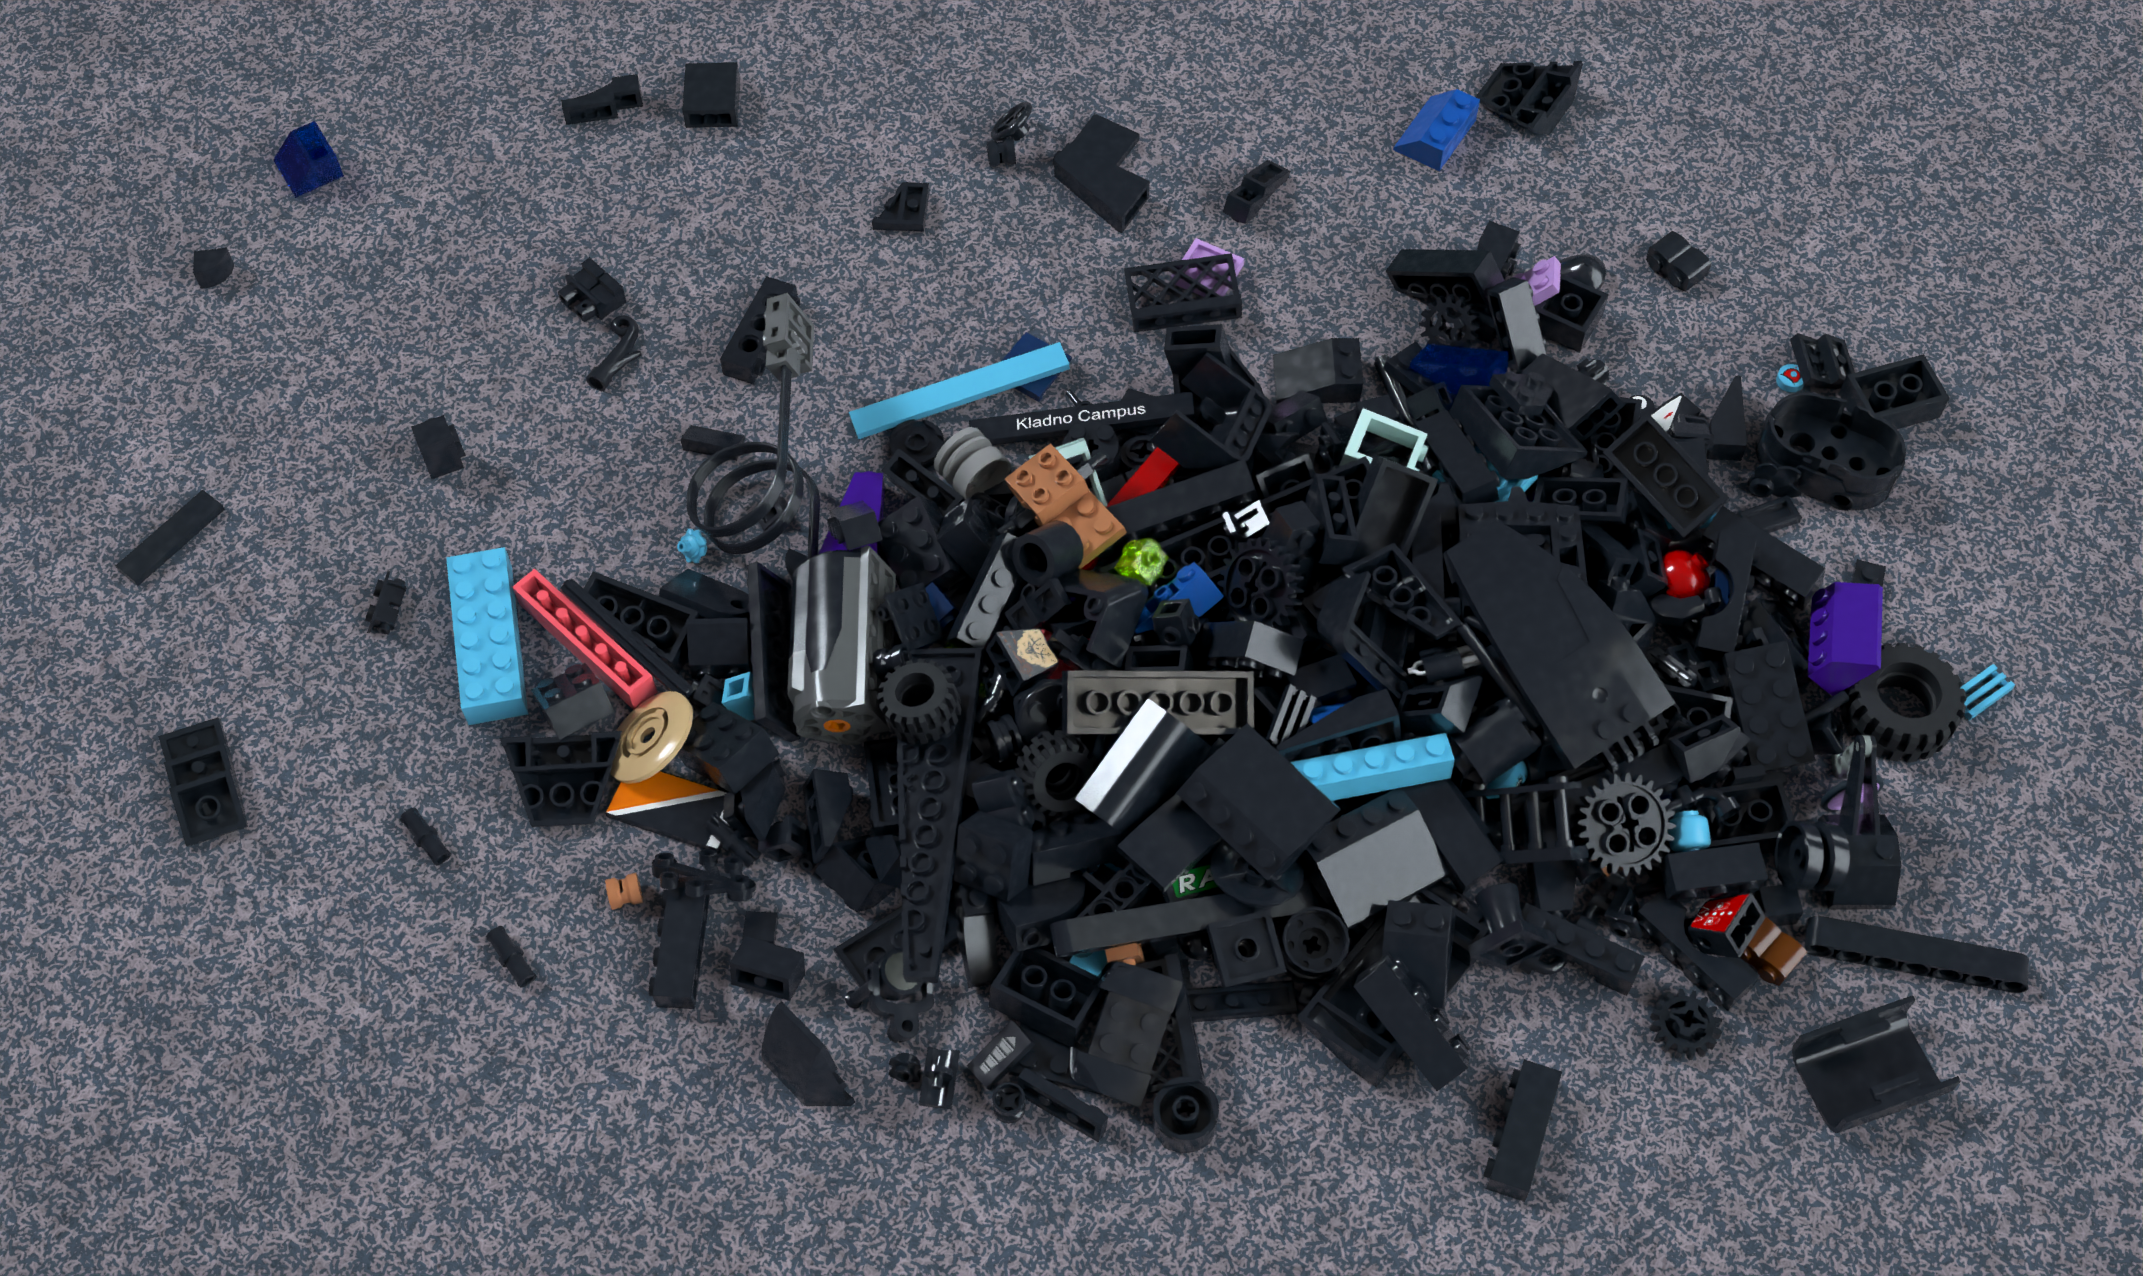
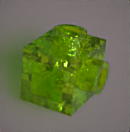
[1114,538,1169,586]

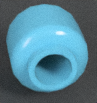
[1668,811,1711,853]

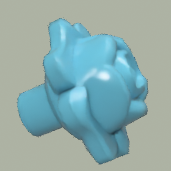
[677,529,707,563]

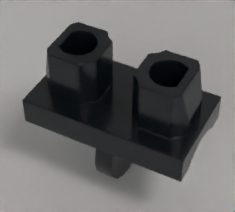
[919,1047,960,1109]

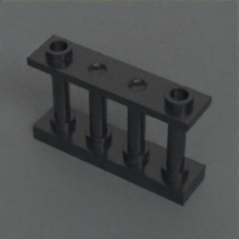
[1461,776,1588,865]

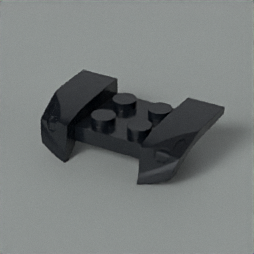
[1070,961,1183,1107]

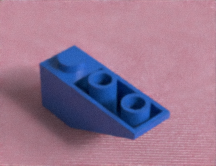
[1135,562,1224,634]

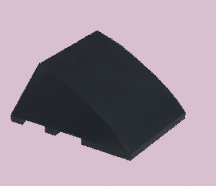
[1476,61,1583,135]
[500,731,623,828]
[761,1001,855,1106]

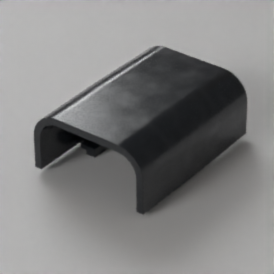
[1075,699,1212,837]
[1792,995,1961,1133]

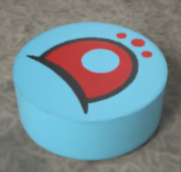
[1776,364,1804,393]

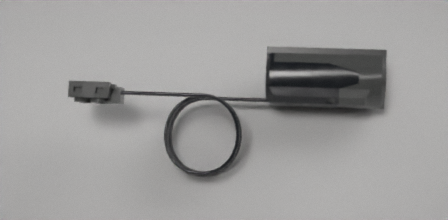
[686,293,896,745]

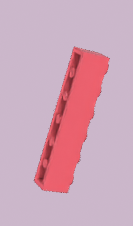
[512,569,657,710]

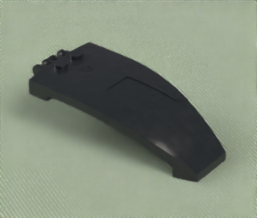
[1443,520,1675,773]

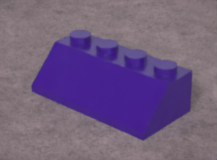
[1808,582,1883,696]

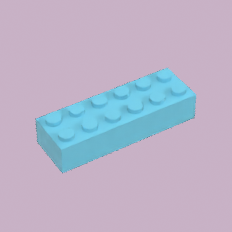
[446,547,528,725]

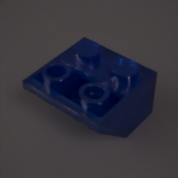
[273,121,344,198]

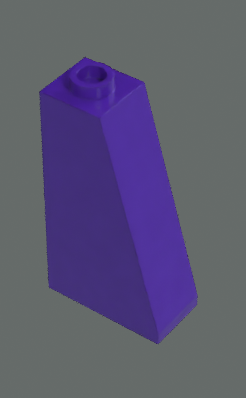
[818,471,885,557]

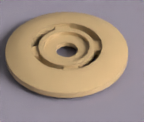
[610,691,693,784]

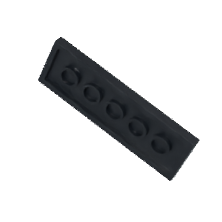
[747,561,801,742]

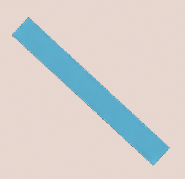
[849,342,1070,439]

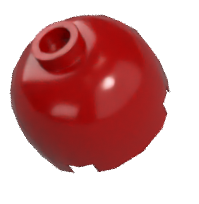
[1662,550,1710,600]

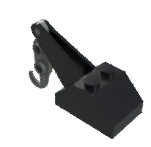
[1818,735,1902,910]

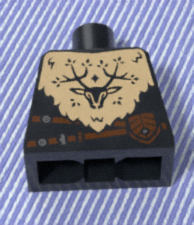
[985,628,1060,697]

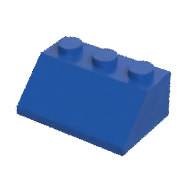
[1393,89,1480,172]

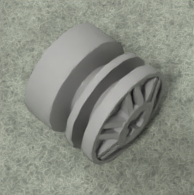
[934,427,1011,502]

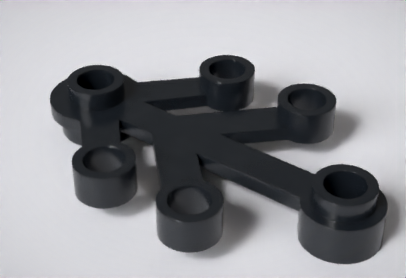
[652,849,756,902]

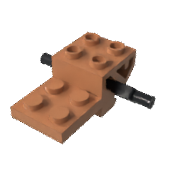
[996,443,1127,569]

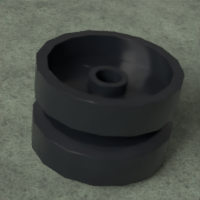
[1775,820,1850,892]

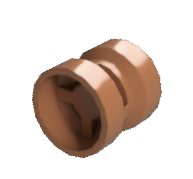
[605,873,643,910]

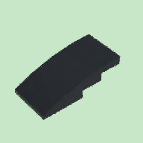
[158,717,248,847]
[1117,794,1224,893]

